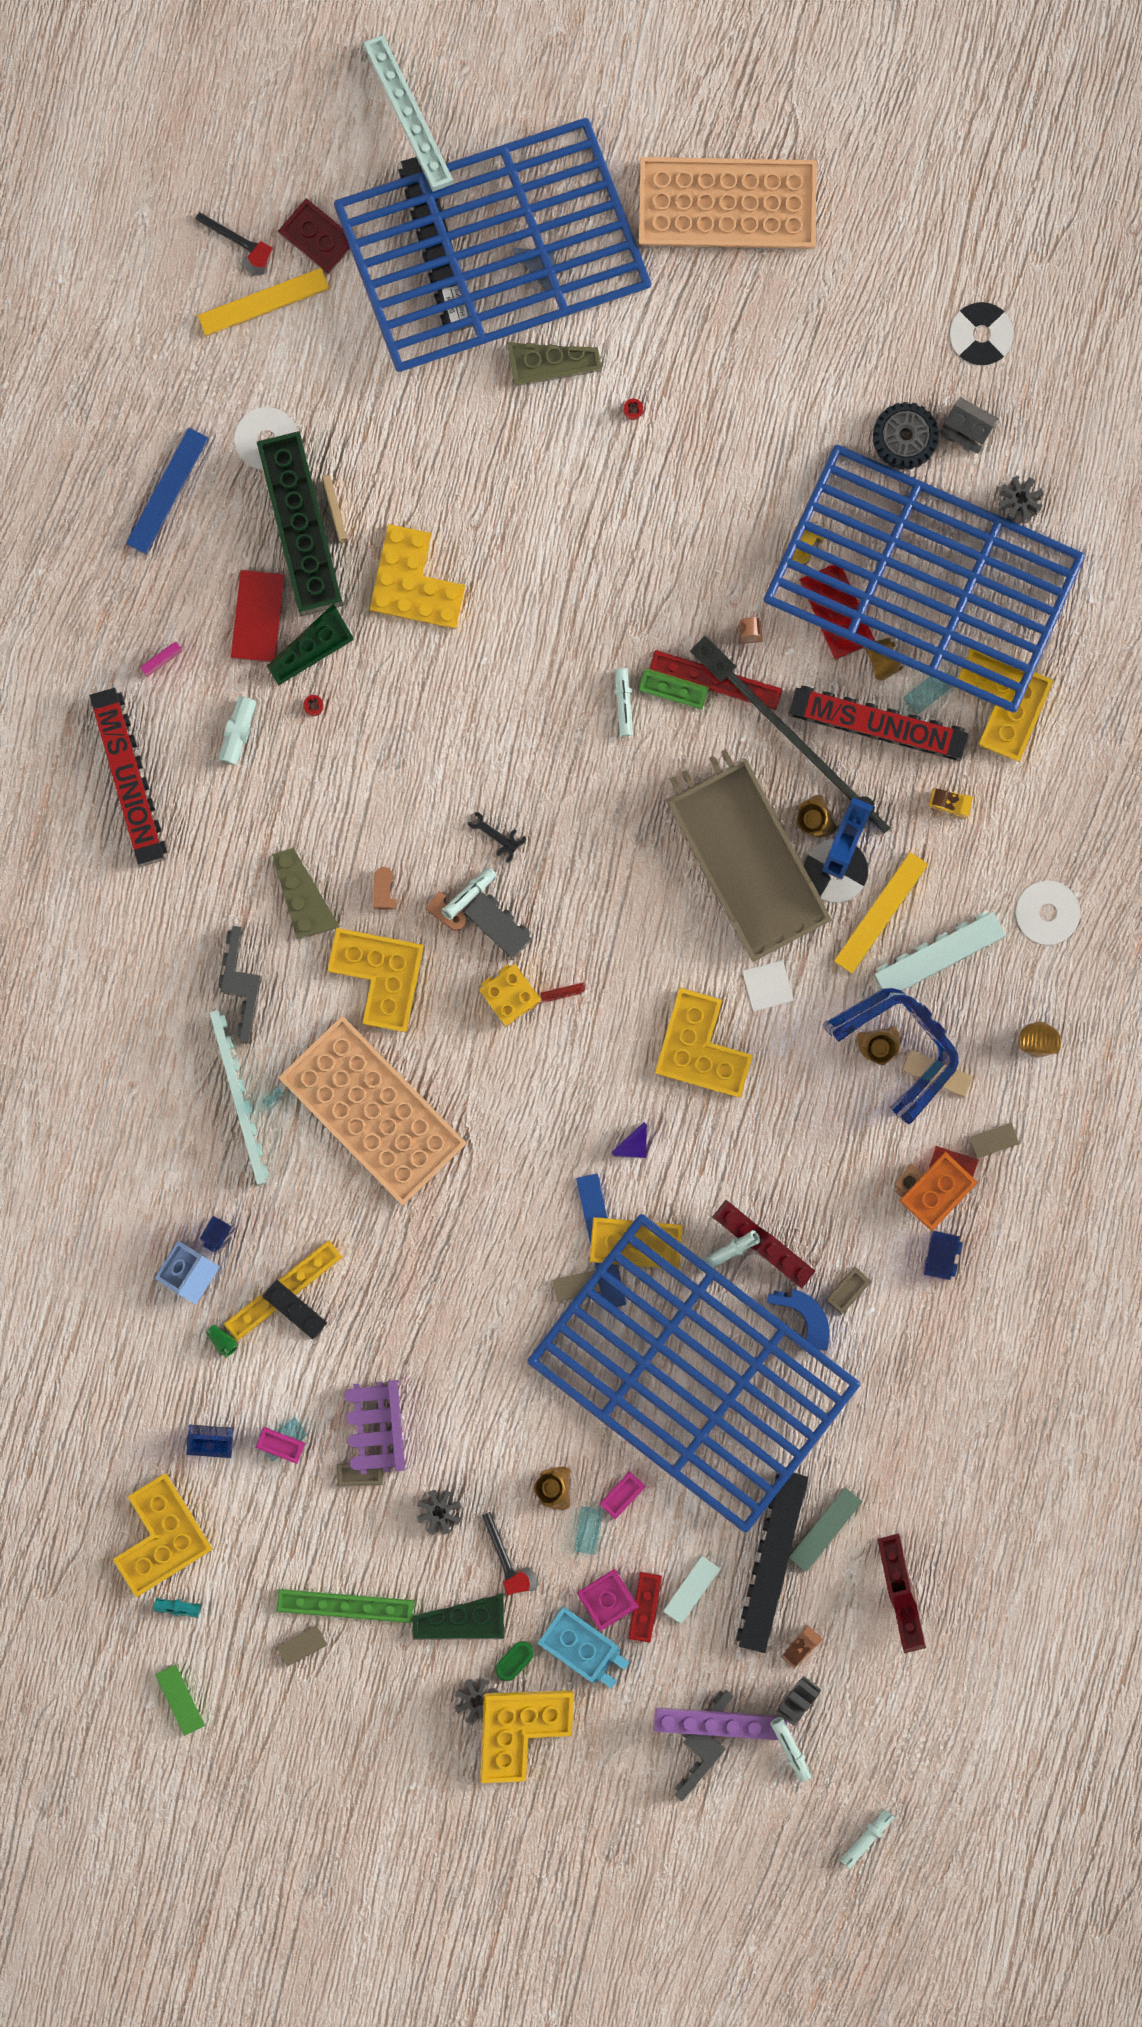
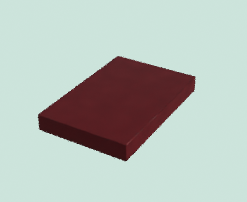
[278,198,350,274]

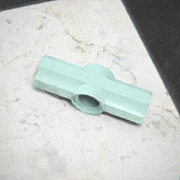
[218,696,257,766]

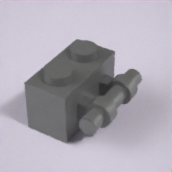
[940,397,999,454]

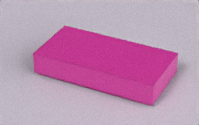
[141,642,183,677]
[255,1427,306,1464]
[599,1471,646,1519]

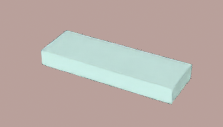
[663,1556,720,1624]

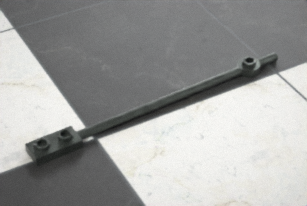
[690,636,890,834]

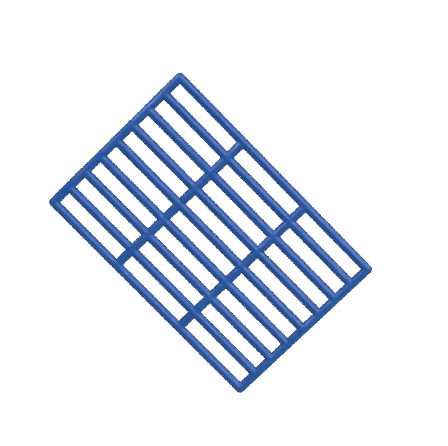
[334,118,652,372]
[763,445,1085,713]
[527,1214,860,1533]

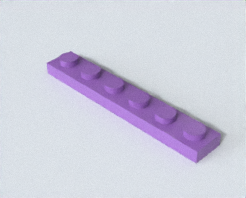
[652,1707,787,1740]

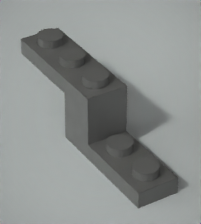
[218,926,262,1043]
[674,1689,734,1801]

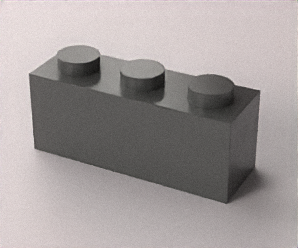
[464,893,532,960]

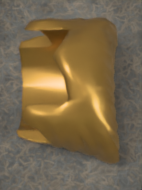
[863,637,904,681]
[797,795,837,838]
[1018,1021,1061,1058]
[857,1026,900,1066]
[533,1467,571,1510]

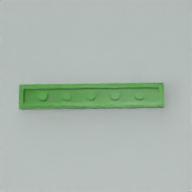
[277,1589,414,1623]

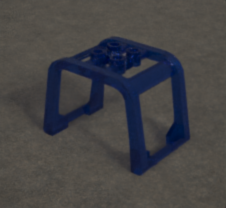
[823,987,959,1124]

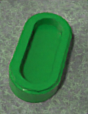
[496,1641,534,1681]

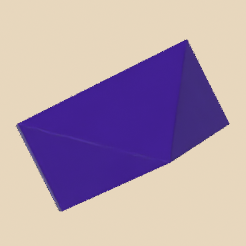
[611,1122,647,1158]

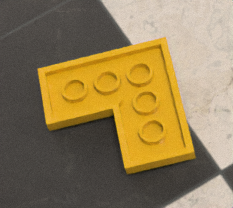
[369,524,466,629]
[954,648,1054,762]
[328,928,424,1033]
[655,987,753,1099]
[113,1473,214,1598]
[480,1690,574,1783]

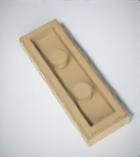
[322,474,348,544]
[902,1049,973,1097]

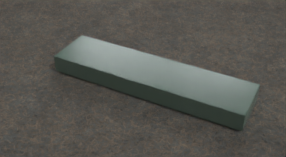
[789,1487,863,1572]

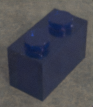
[199,1216,236,1253]
[923,1230,962,1281]
[186,1424,234,1458]

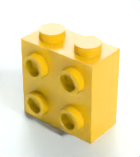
[479,964,542,1028]

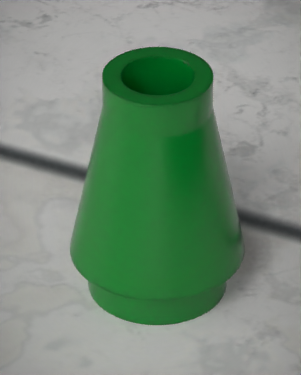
[206,1325,238,1358]

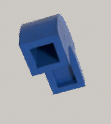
[822,798,873,879]
[767,1289,830,1351]

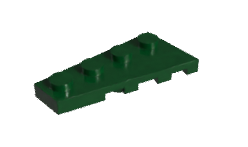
[267,604,354,686]
[413,1593,504,1640]

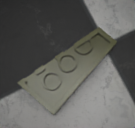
[507,342,602,386]
[272,848,340,940]

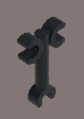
[467,812,526,863]

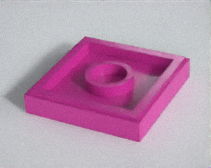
[577,1569,639,1631]

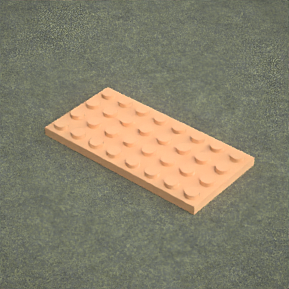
[639,157,817,249]
[278,1016,467,1206]

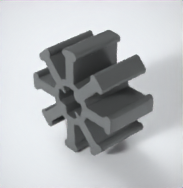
[998,476,1044,524]
[417,1490,462,1534]
[776,1676,821,1726]
[455,1678,499,1724]

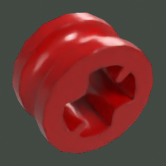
[623,398,643,420]
[303,695,324,716]

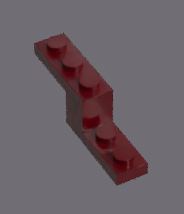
[712,1199,815,1288]
[877,1533,926,1654]

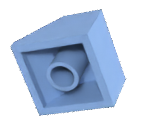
[155,1240,220,1304]

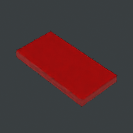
[799,565,875,661]
[231,570,285,662]

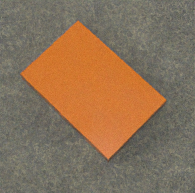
[899,1151,978,1232]

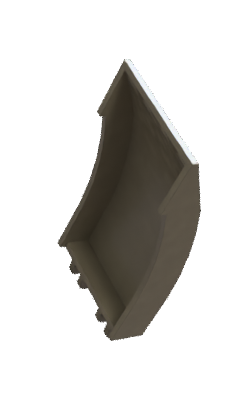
[665,749,832,962]

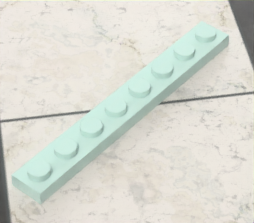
[363,35,453,192]
[209,1010,270,1186]

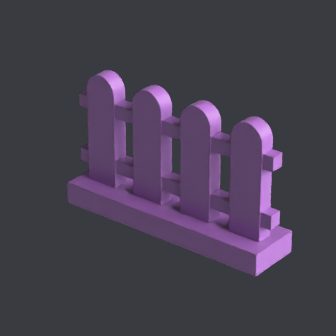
[344,1380,405,1474]

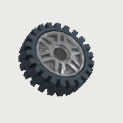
[873,402,939,470]

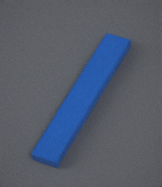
[126,428,209,555]
[576,1173,626,1310]

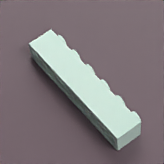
[874,911,1006,999]

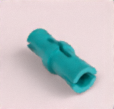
[154,1598,201,1618]

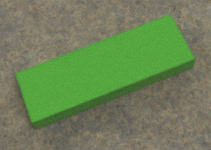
[639,668,709,709]
[155,1664,205,1736]

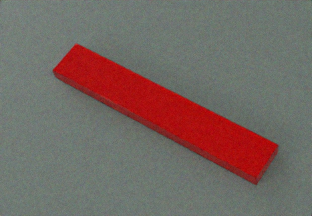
[650,650,783,711]

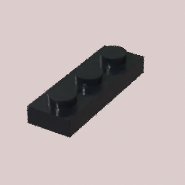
[262,1279,327,1340]

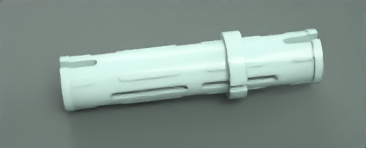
[614,668,633,737]
[442,867,497,920]
[702,1230,760,1268]
[770,1717,812,1782]
[840,1808,895,1869]

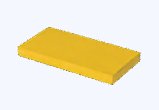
[589,1217,683,1270]

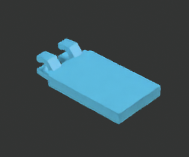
[537,1606,630,1688]

